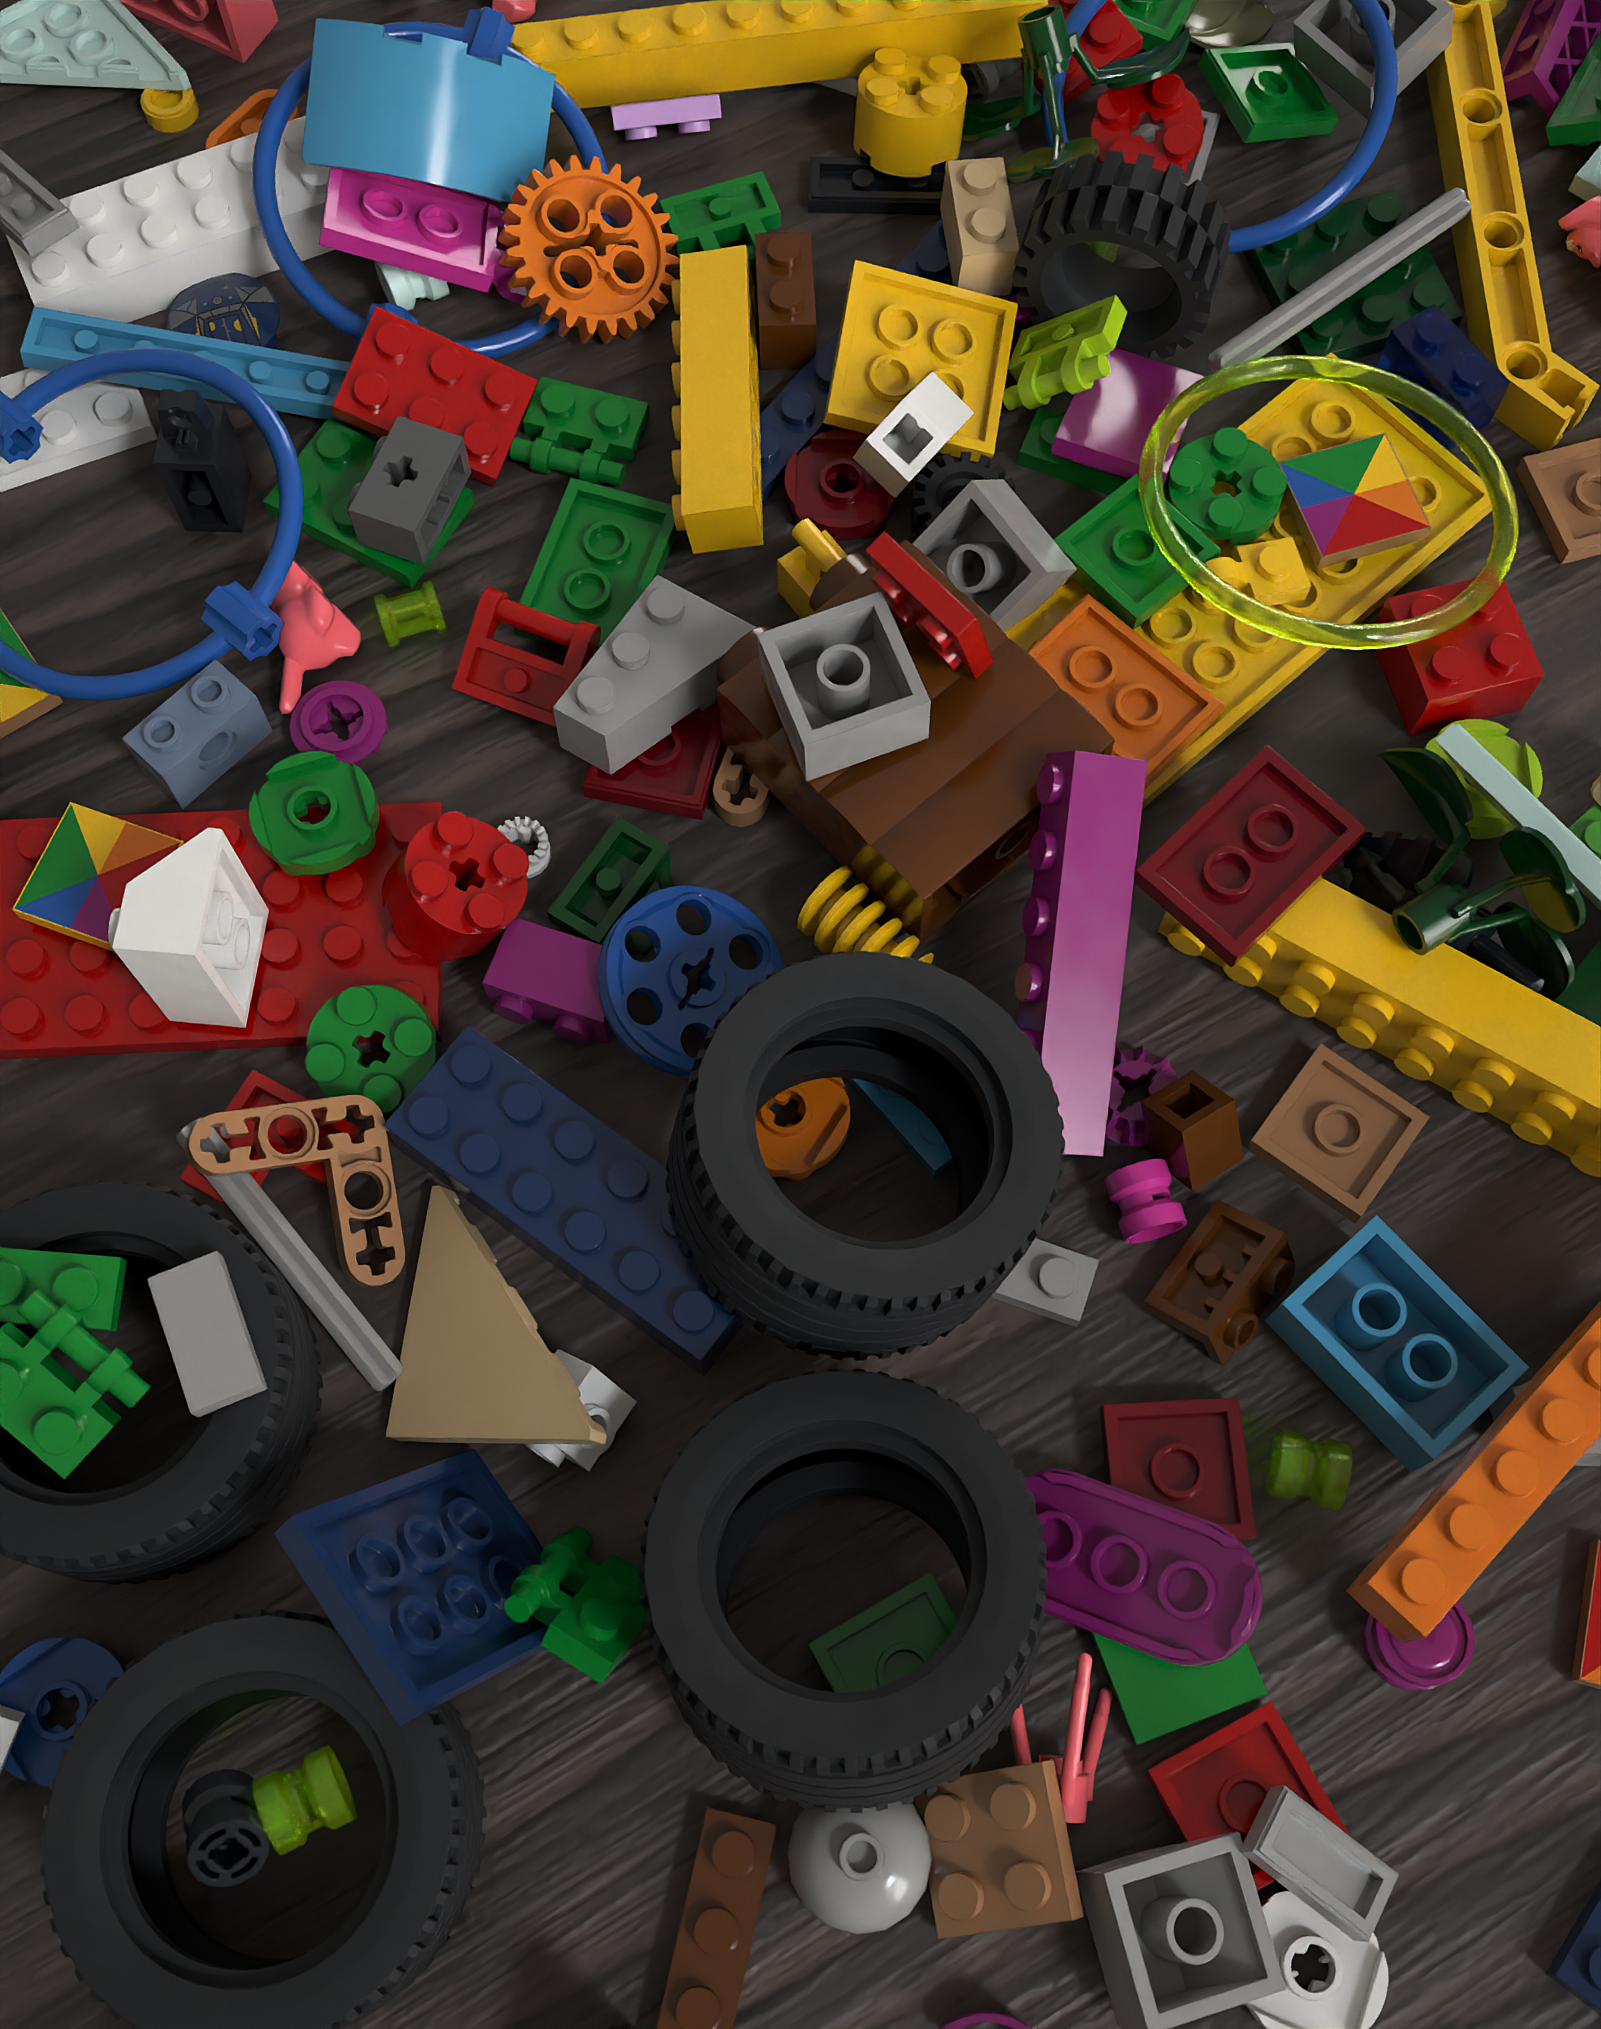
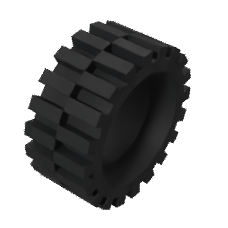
[1012,151,1231,360]

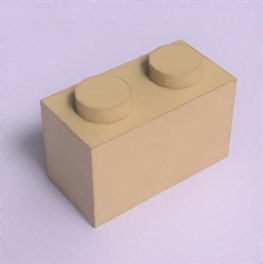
[940,157,1019,296]

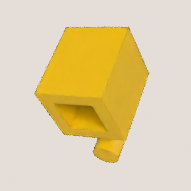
[777,519,848,619]

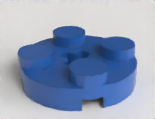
[0,1637,127,1786]

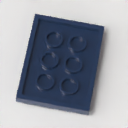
[274,1449,575,1726]

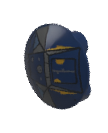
[168,273,280,349]

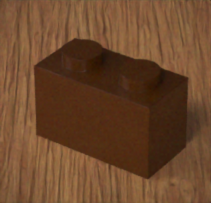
[755,232,816,370]

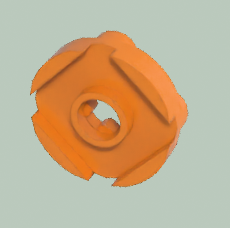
[756,1077,850,1181]

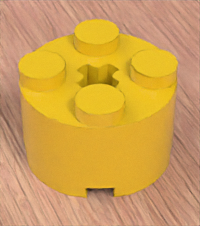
[853,47,967,178]

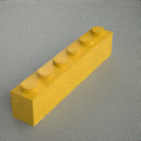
[671,245,763,554]

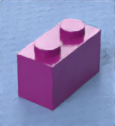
[482,917,631,1044]

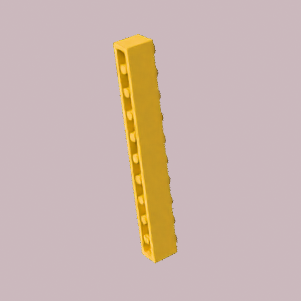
[510,0,1048,112]

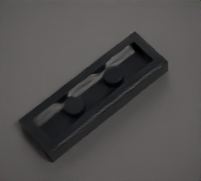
[808,157,946,215]

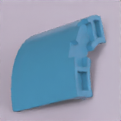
[302,18,555,205]

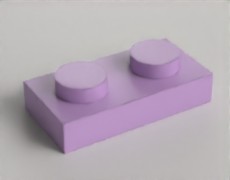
[610,93,722,140]

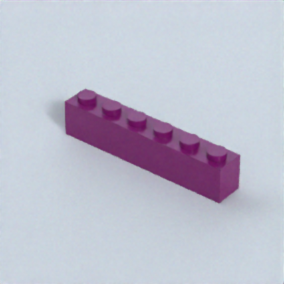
[1015,751,1147,1157]

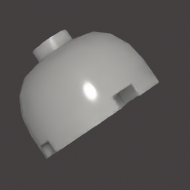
[787,1801,933,1935]

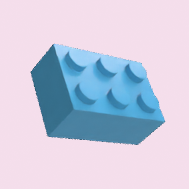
[1265,1215,1529,1473]

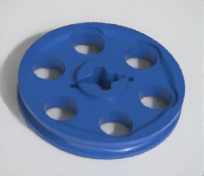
[597,885,784,1078]

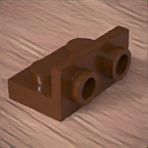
[1143,1199,1295,1366]

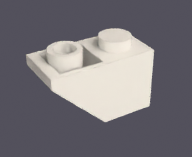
[853,371,974,498]

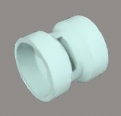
[374,261,449,311]

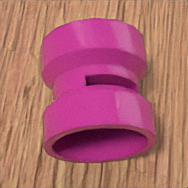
[1104,1159,1187,1245]

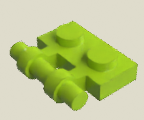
[1003,295,1127,411]

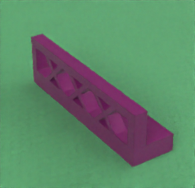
[1500,0,1601,120]

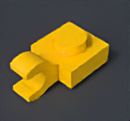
[1197,537,1311,610]

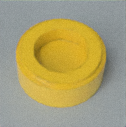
[140,87,199,133]

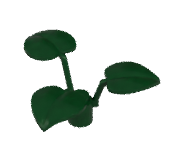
[961,4,1191,184]
[1377,748,1586,1000]

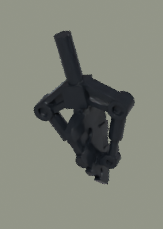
[1343,831,1544,993]

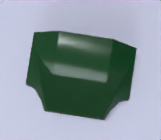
[547,816,681,955]

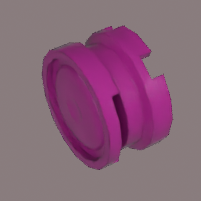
[1361,1601,1475,1691]

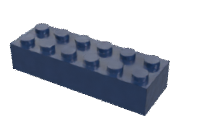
[383,1025,743,1377]

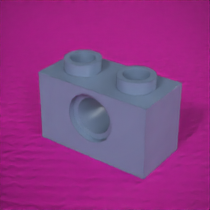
[122,659,273,809]

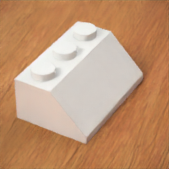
[108,828,269,1028]

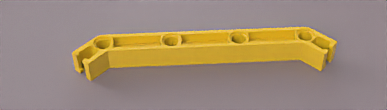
[1425,0,1600,452]

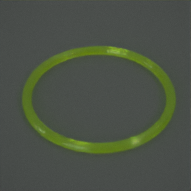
[1138,355,1519,650]

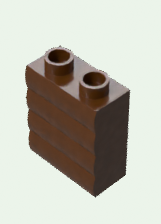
[716,540,1115,945]

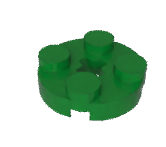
[1165,427,1287,546]
[249,751,380,876]
[305,983,440,1113]

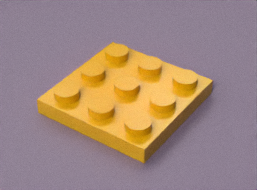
[823,260,1018,462]

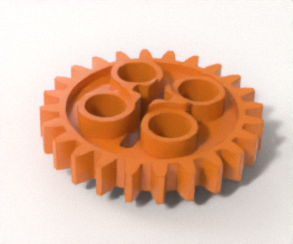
[498,155,680,344]

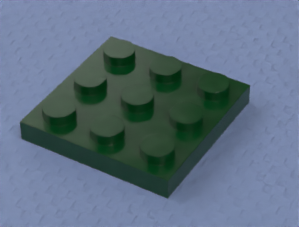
[1244,189,1464,373]

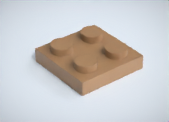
[914,1760,1084,1939]

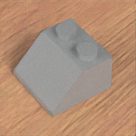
[913,479,1077,632]
[1075,1832,1286,2029]

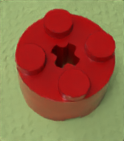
[381,811,529,962]

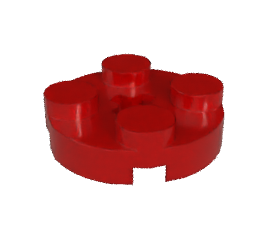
[1091,73,1203,173]

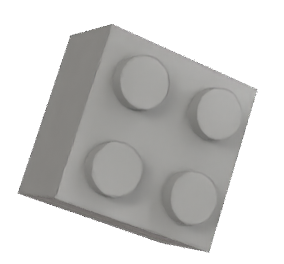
[1293,0,1454,120]
[757,591,931,782]

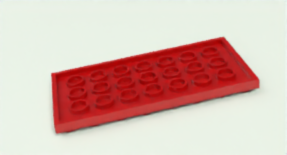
[0,802,445,1059]

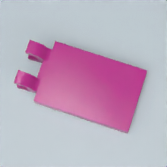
[319,167,526,304]

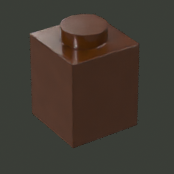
[1141,1070,1244,1191]

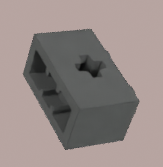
[347,416,471,565]

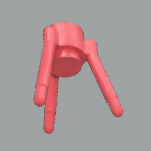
[1009,1653,1113,1823]

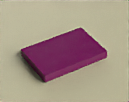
[1051,348,1205,490]

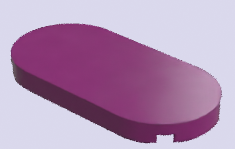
[1026,1469,1263,1666]

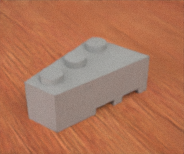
[553,575,757,775]

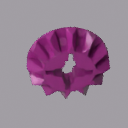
[290,680,389,767]
[1105,1045,1181,1147]

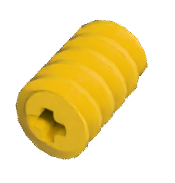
[798,865,934,964]

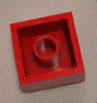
[1369,572,1544,736]

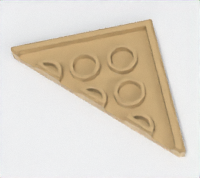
[385,1185,607,1445]

